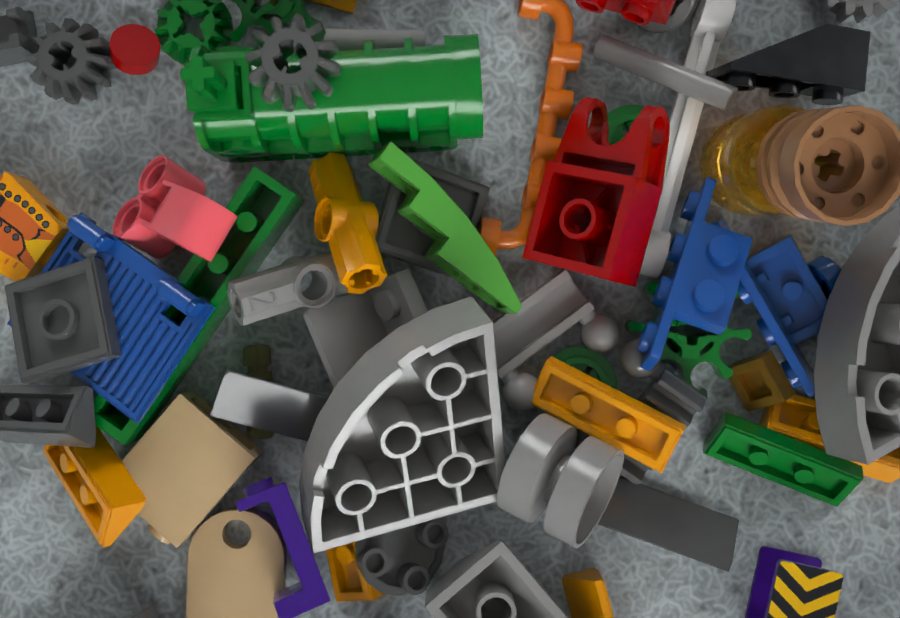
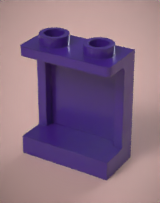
[235,477,331,618]

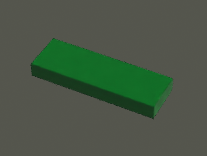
[703,412,864,507]

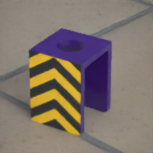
[745,546,843,618]

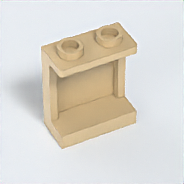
[122,389,264,548]

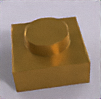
[728,350,795,412]

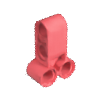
[112,155,238,262]

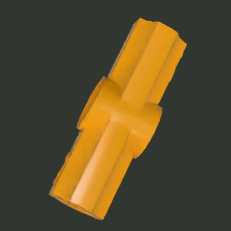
[308,152,387,294]

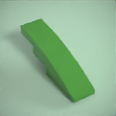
[368,141,522,314]

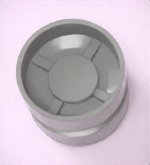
[497,413,624,548]

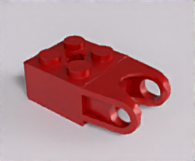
[522,97,670,287]

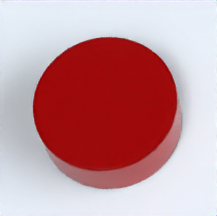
[109,24,160,75]

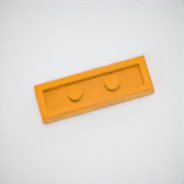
[532,356,686,474]

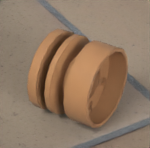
[756,105,900,226]

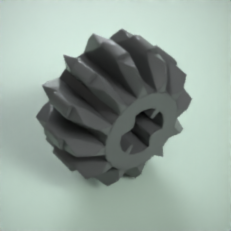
[245,13,342,112]
[25,18,117,105]

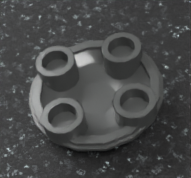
[354,518,449,596]

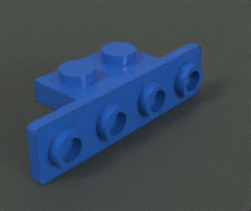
[637,177,753,371]
[712,217,828,398]

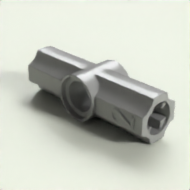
[226,251,347,326]

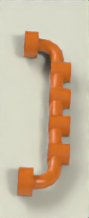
[478,0,583,255]

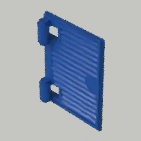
[7,212,216,424]

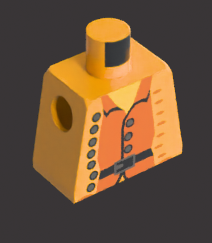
[0,171,69,282]

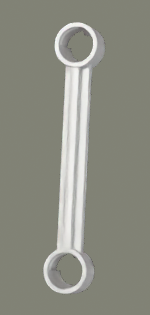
[640,0,736,279]

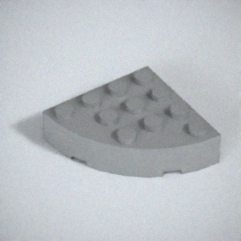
[814,205,900,465]
[299,296,505,554]

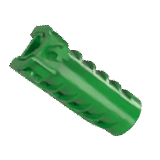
[180,34,483,163]

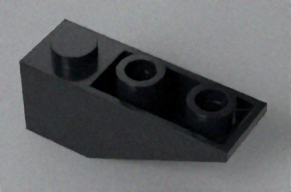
[706,24,871,105]

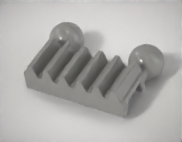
[493,269,620,411]

